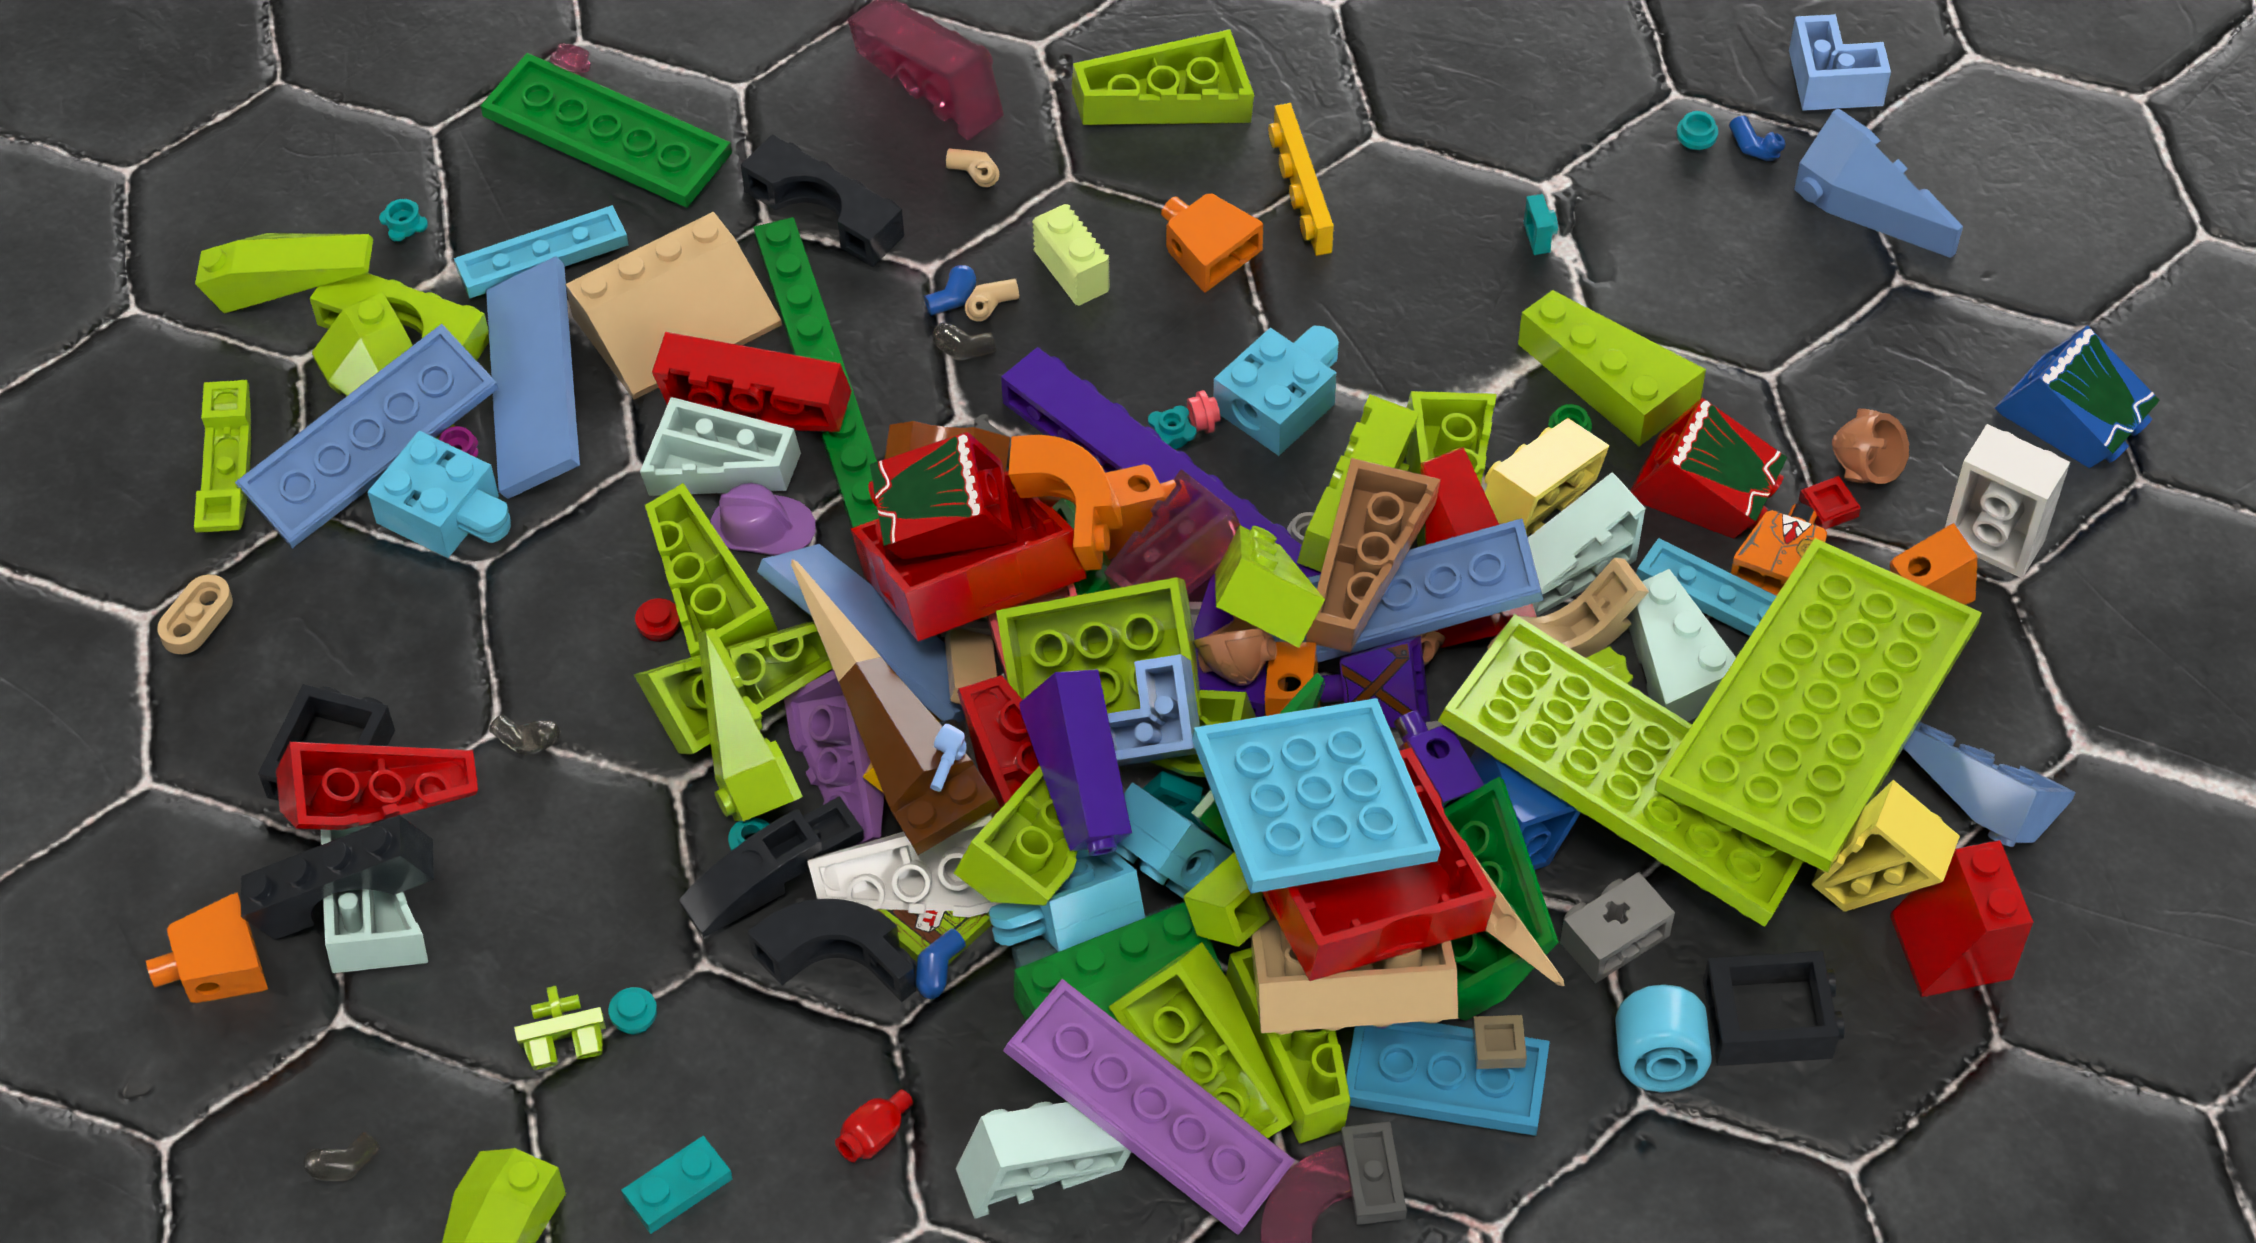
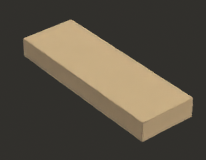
[945,628,997,705]

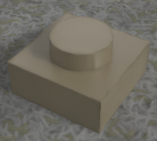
[1472,1015,1527,1069]

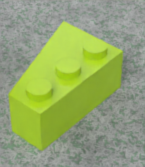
[1215,525,1325,648]

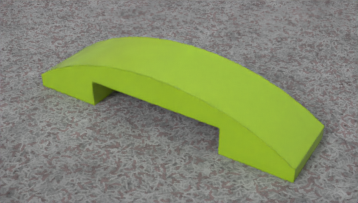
[194,380,251,533]

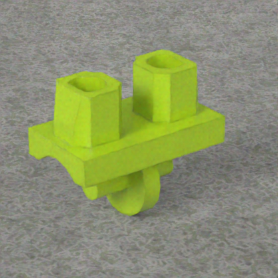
[514,986,606,1070]

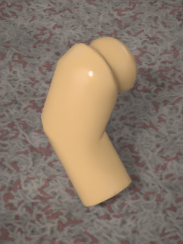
[965,278,1019,321]

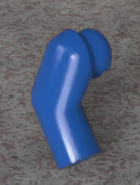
[1729,116,1785,162]

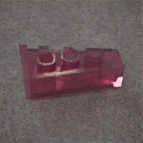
[848,0,1004,140]

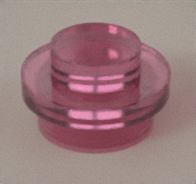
[550,43,591,76]

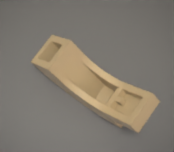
[1487,558,1649,658]

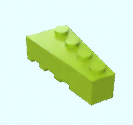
[1072,29,1254,125]
[1518,290,1706,447]
[1406,391,1497,547]
[1297,394,1419,572]
[645,483,778,657]
[634,622,833,754]
[1226,948,1350,1144]

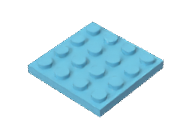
[1192,698,1441,894]

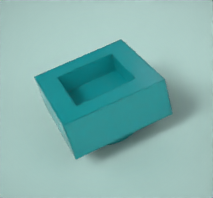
[1523,194,1558,255]

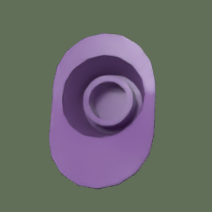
[711,483,815,555]

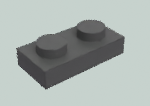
[1341,1121,1407,1225]

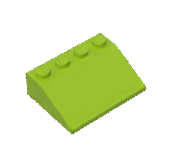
[996,577,1202,716]

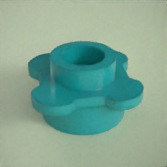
[379,199,428,241]
[1148,406,1196,449]

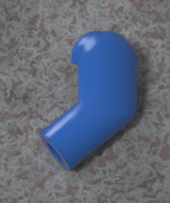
[924,265,976,316]
[916,928,966,999]

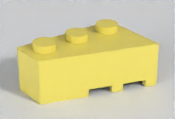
[1484,418,1610,536]
[1811,780,1960,912]

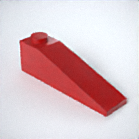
[1421,447,1537,648]
[957,675,1039,814]
[276,742,478,830]

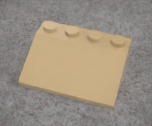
[565,212,782,400]
[1250,903,1458,1034]

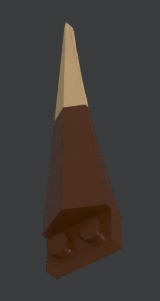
[791,559,1000,856]

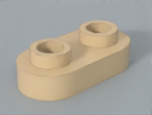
[158,575,233,654]

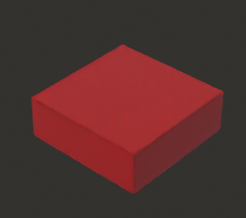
[1799,476,1861,530]

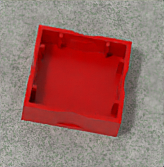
[851,470,1087,642]
[1262,748,1496,981]

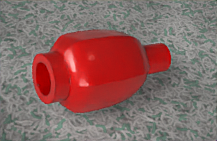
[835,1089,913,1162]

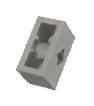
[1560,872,1675,984]

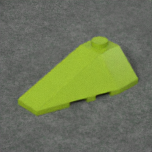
[195,233,373,314]
[953,765,1078,905]
[1109,942,1295,1138]

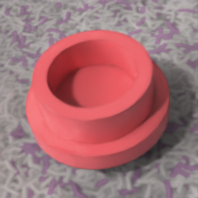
[1187,390,1221,434]

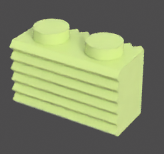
[1032,204,1110,306]

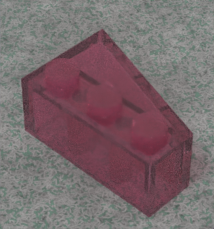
[1104,469,1241,595]

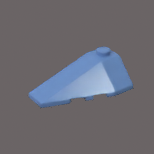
[1794,108,1963,258]
[1904,721,2076,847]

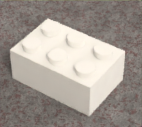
[1945,424,2070,578]

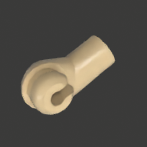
[946,148,999,187]

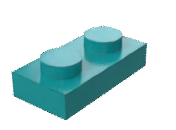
[621,1135,733,1234]

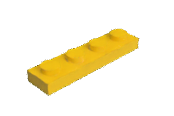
[1268,103,1334,256]

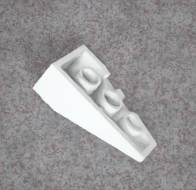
[807,810,1001,917]

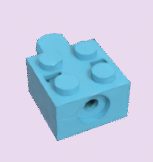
[1213,326,1339,456]
[367,431,511,558]
[1115,782,1233,899]
[989,850,1145,952]

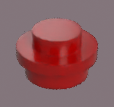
[635,598,680,642]

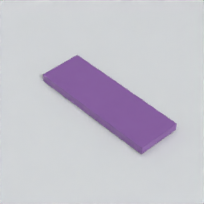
[1003,979,1295,1235]

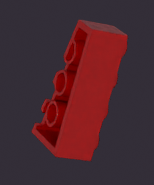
[652,332,852,432]

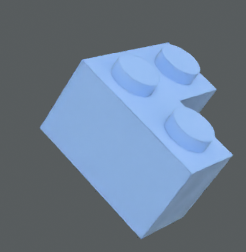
[1789,14,1891,111]
[1108,654,1200,766]

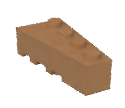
[1306,458,1441,653]

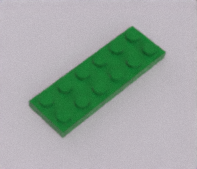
[480,53,732,208]

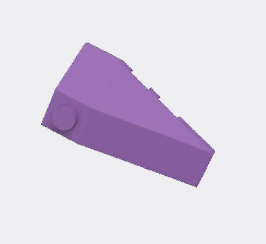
[784,670,884,847]

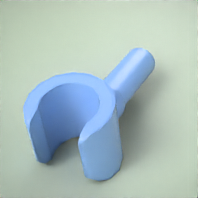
[930,724,967,792]

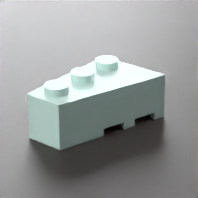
[640,397,801,496]
[1528,472,1645,616]
[1627,569,1736,722]
[321,823,428,973]
[956,1102,1131,1219]

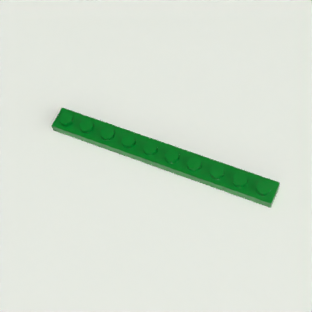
[753,217,879,528]

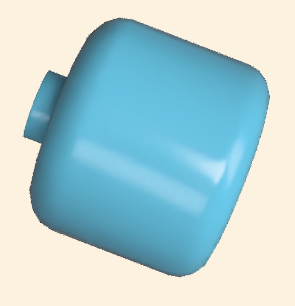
[1615,984,1712,1093]

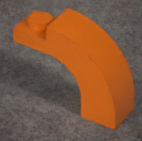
[1008,435,1122,571]

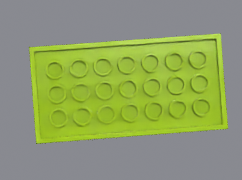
[1654,538,1982,872]
[1438,614,1803,927]

